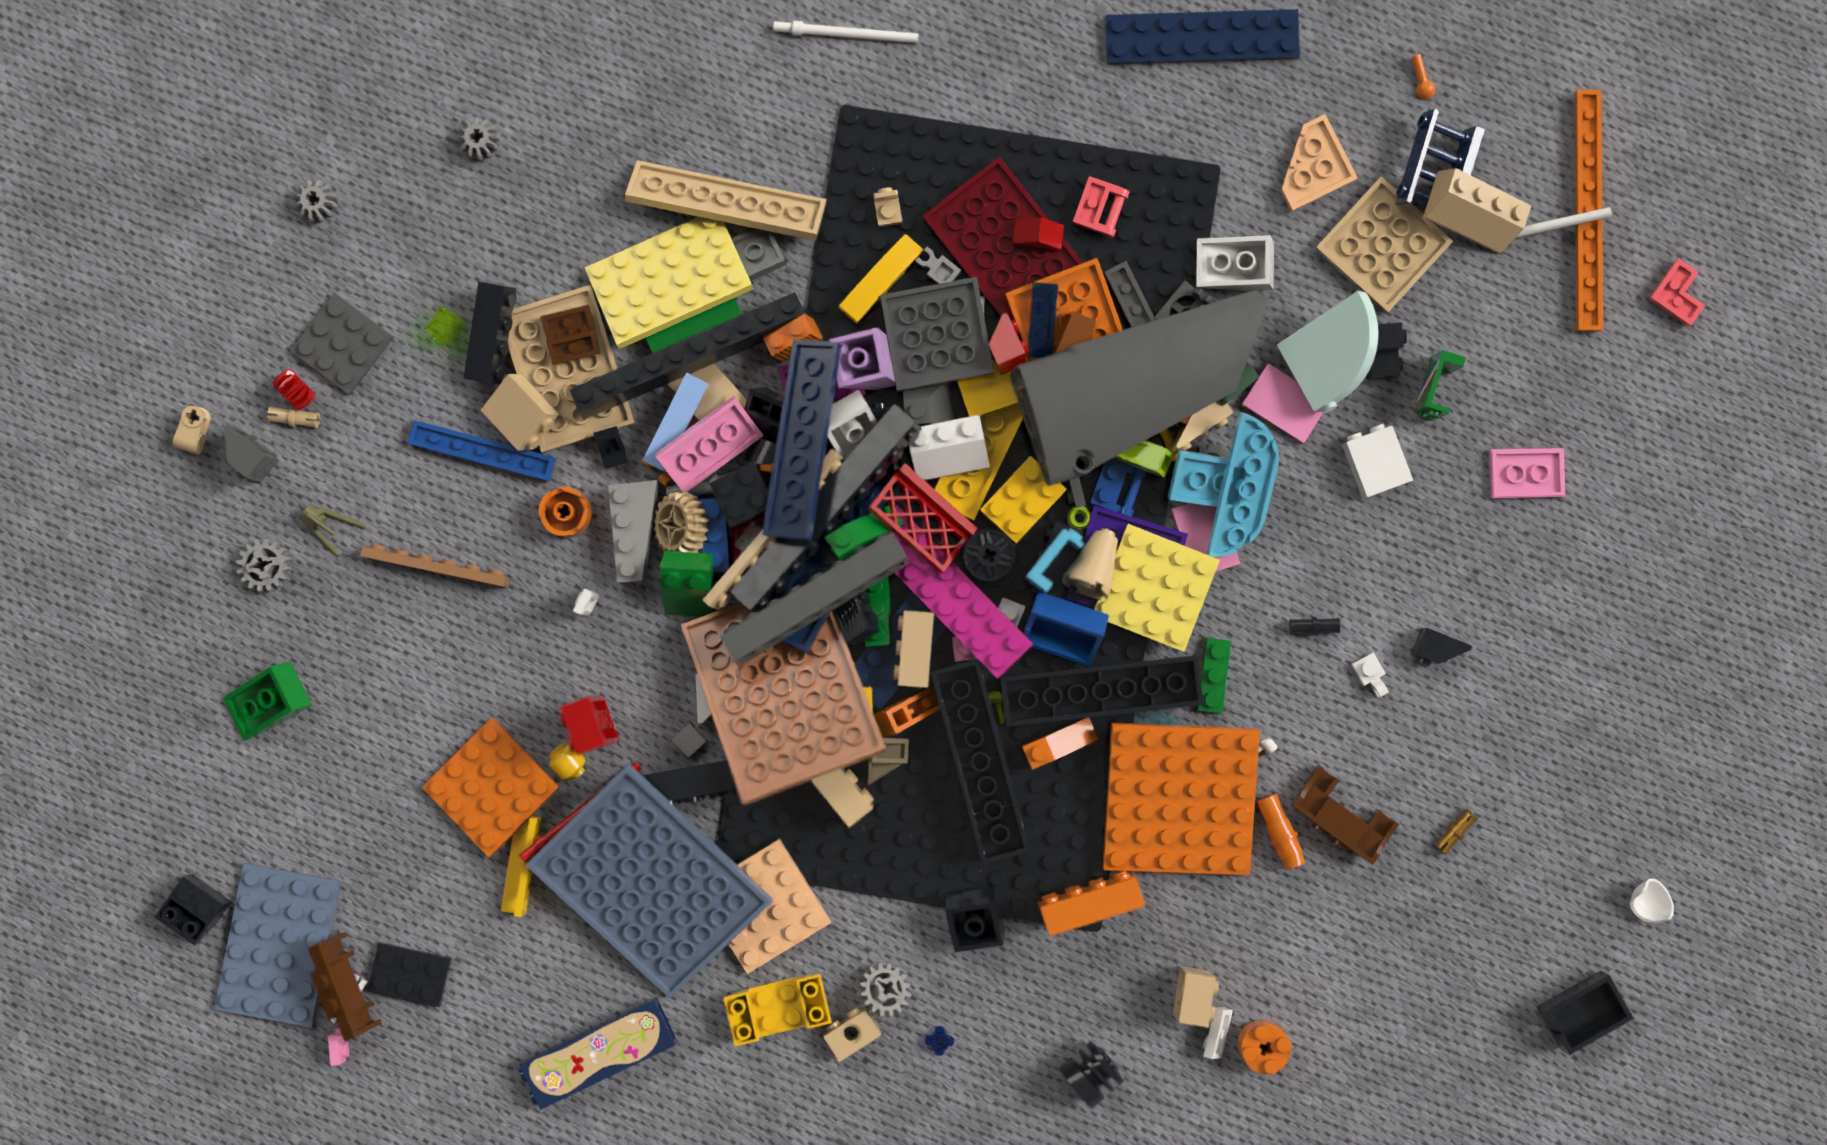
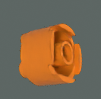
[539,487,592,538]
[1237,1019,1291,1075]

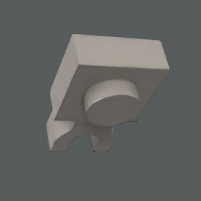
[915,247,961,284]

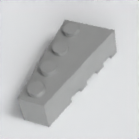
[608,480,660,584]

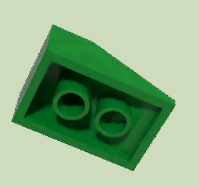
[660,551,714,616]
[223,662,312,741]

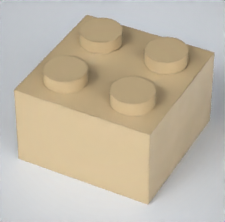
[1173,966,1219,1027]

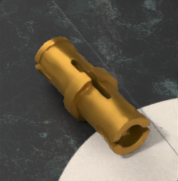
[1434,808,1478,855]

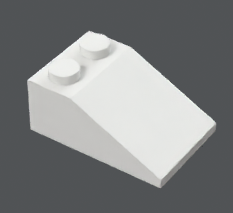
[1196,235,1274,291]

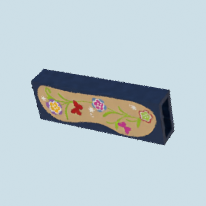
[519,997,678,1110]

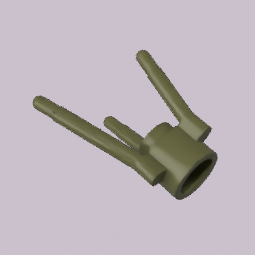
[300,504,366,557]

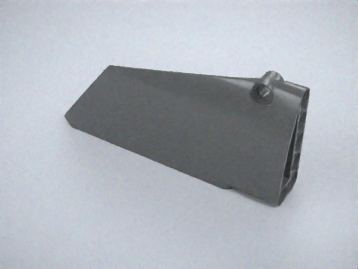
[1010,290,1268,486]

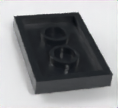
[367,942,452,1007]

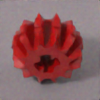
[273,369,315,410]

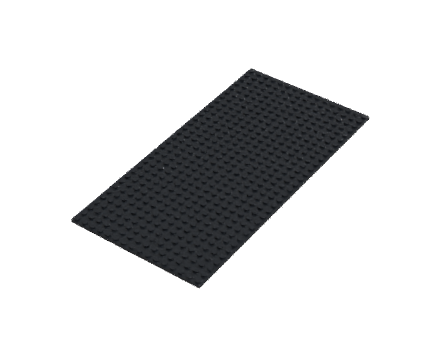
[717,105,1221,932]

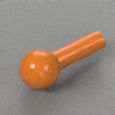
[1411,54,1435,100]

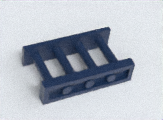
[1395,109,1485,206]

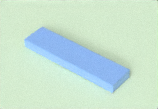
[643,373,709,472]

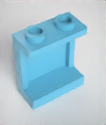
[1025,528,1084,593]

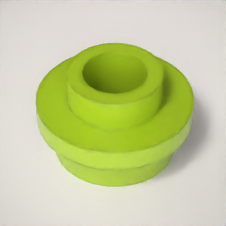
[1067,506,1091,530]

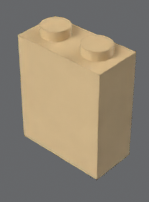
[481,374,559,451]

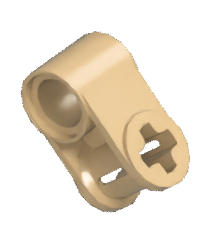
[173,406,211,455]

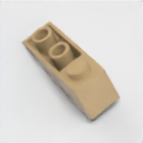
[1169,400,1234,453]

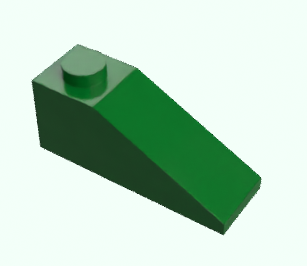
[825,506,904,561]

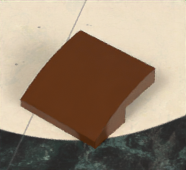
[541,304,600,365]

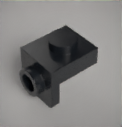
[594,426,628,469]

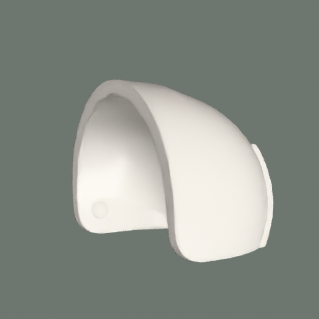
[1630,878,1674,923]

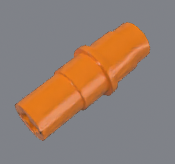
[1256,793,1306,870]

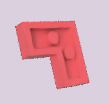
[1648,258,1705,327]

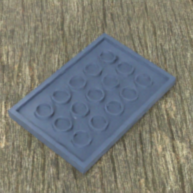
[214,863,342,1028]

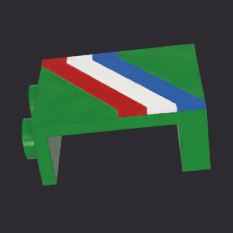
[1414,350,1466,421]

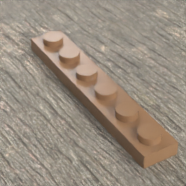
[360,543,510,587]

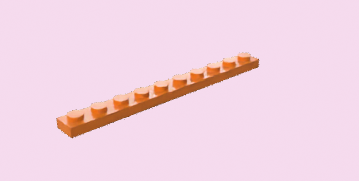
[1574,90,1603,332]

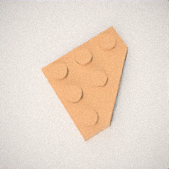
[1281,114,1358,212]

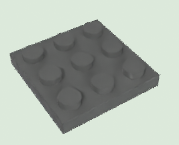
[290,293,394,395]

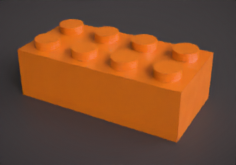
[1038,870,1145,936]

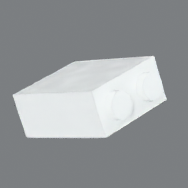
[1342,424,1413,499]

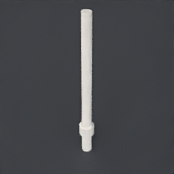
[773,20,918,43]

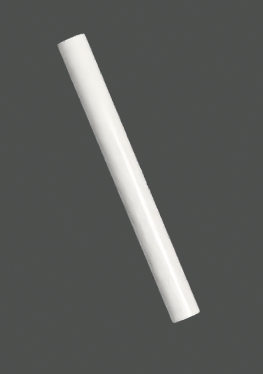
[1516,207,1612,238]

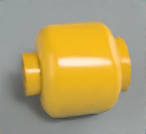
[549,743,586,780]

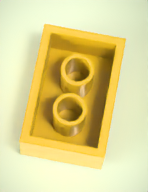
[979,456,1067,545]

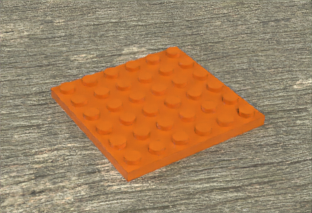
[1102,722,1260,875]

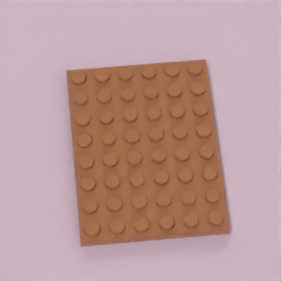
[681,591,887,805]

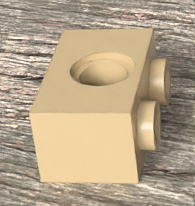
[823,1006,882,1062]

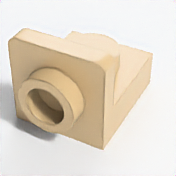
[873,188,902,227]

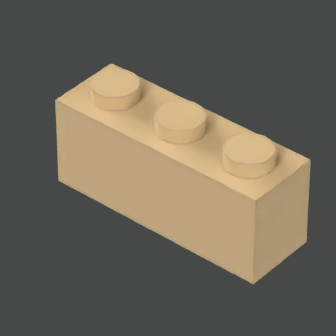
[894,611,934,688]

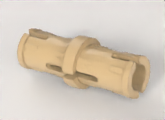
[267,406,320,428]

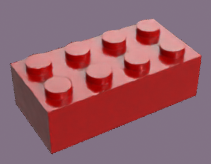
[559,695,620,755]

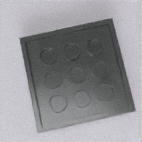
[880,277,994,392]

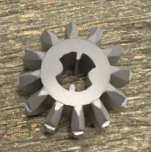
[457,117,500,160]
[294,180,337,222]

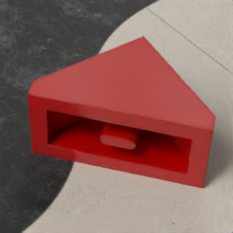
[1012,217,1064,250]

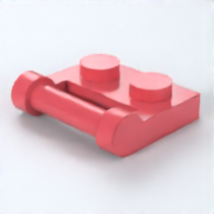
[1072,176,1130,238]

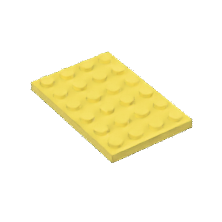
[585,217,754,349]

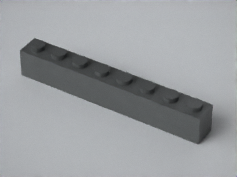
[720,533,909,667]

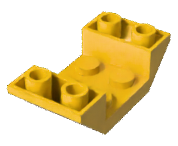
[724,974,832,1046]

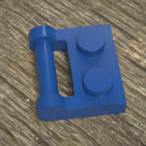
[1089,459,1147,517]

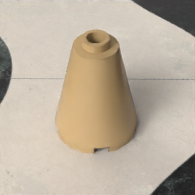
[1062,528,1118,600]

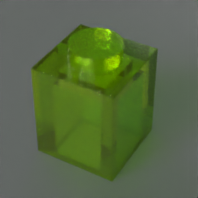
[426,305,466,346]

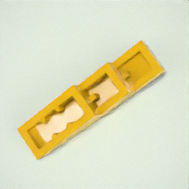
[838,234,923,324]

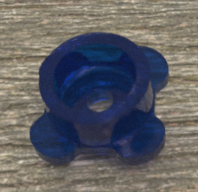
[925,1026,954,1056]

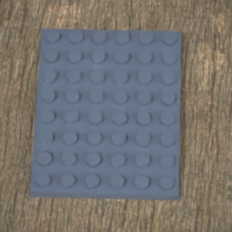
[526,763,773,998]

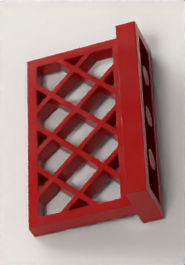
[867,463,978,574]

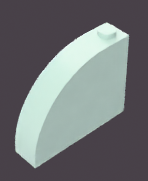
[1277,291,1378,413]

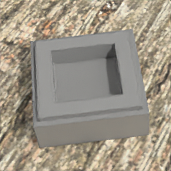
[672,723,707,758]

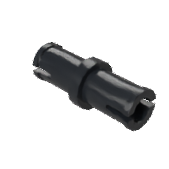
[1289,617,1340,636]

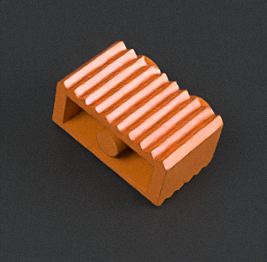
[763,313,822,362]

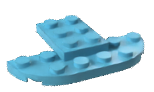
[1168,412,1279,557]

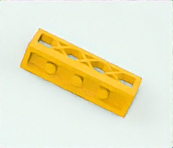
[501,816,542,917]

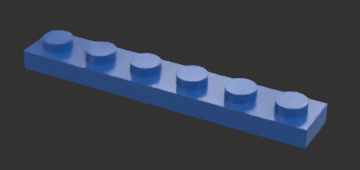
[408,420,557,482]

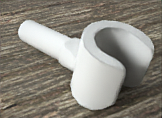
[1259,738,1277,755]

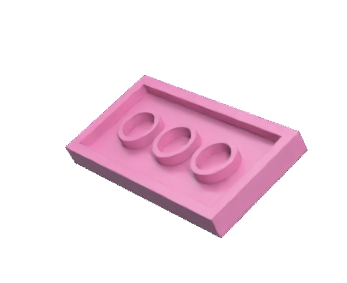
[654,396,763,492]

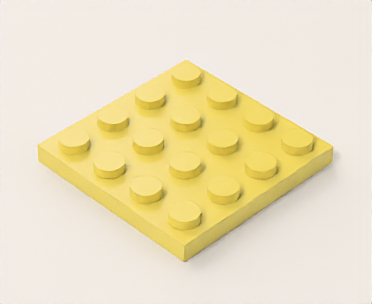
[1094,524,1220,652]

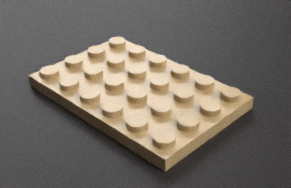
[508,285,635,453]

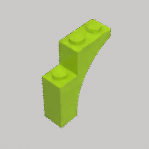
[1112,441,1174,478]

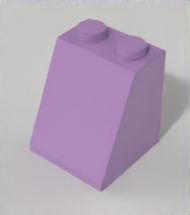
[829,328,896,390]

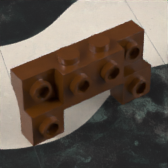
[1290,765,1400,865]
[308,932,382,1041]

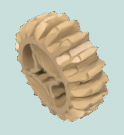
[653,492,709,553]

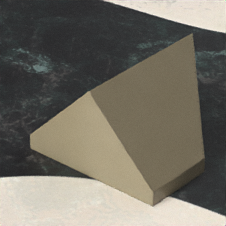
[868,737,909,785]

